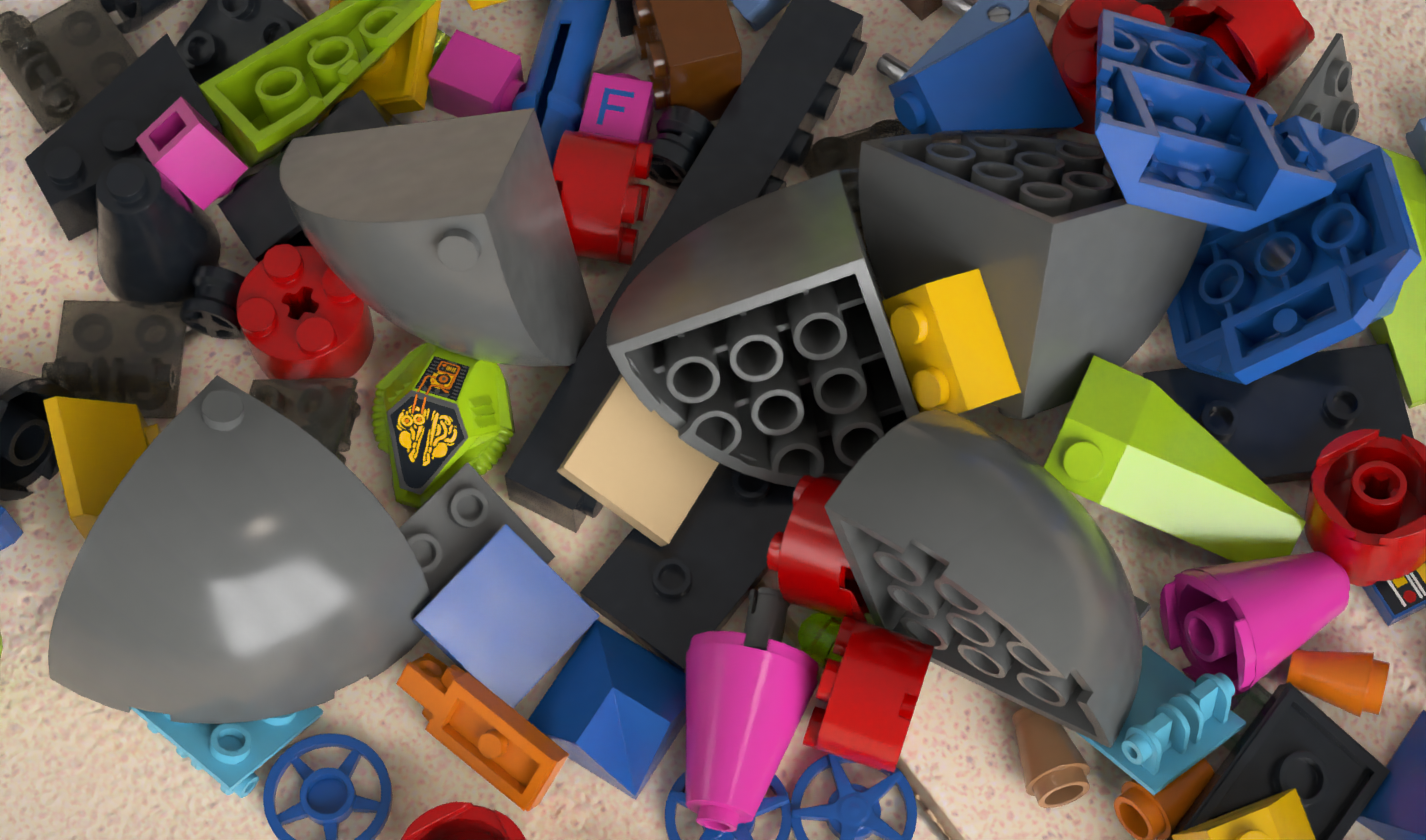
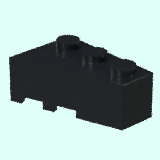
[25,33,225,241]
[217,89,403,263]

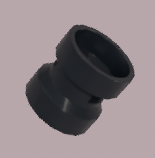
[648,105,715,190]

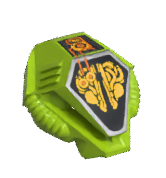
[371,342,515,509]

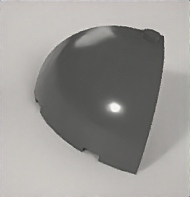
[280,108,596,367]
[859,133,1207,420]
[606,169,920,487]
[48,375,431,724]
[824,410,1143,748]

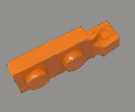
[396,653,569,811]

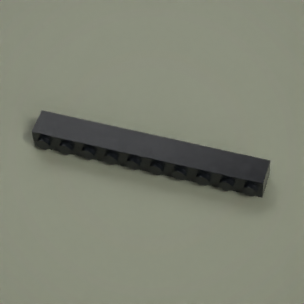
[505,0,867,533]

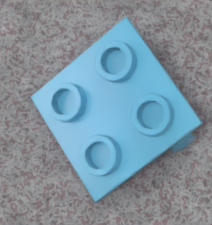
[1076,645,1246,795]
[131,706,324,798]

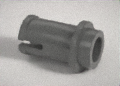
[744,587,790,651]

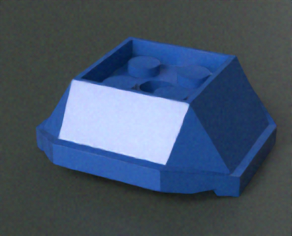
[1167,115,1422,385]

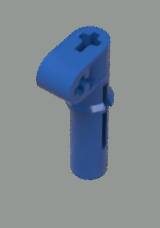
[512,0,611,170]

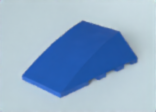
[1095,9,1337,233]

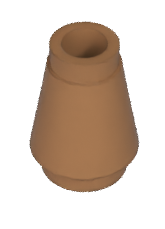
[1012,707,1090,808]

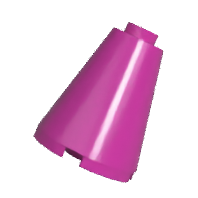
[1160,552,1350,696]
[685,631,819,832]

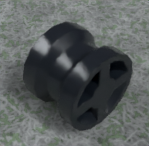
[179,265,245,339]

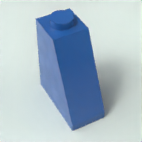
[888,12,1084,140]

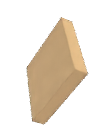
[557,374,719,547]

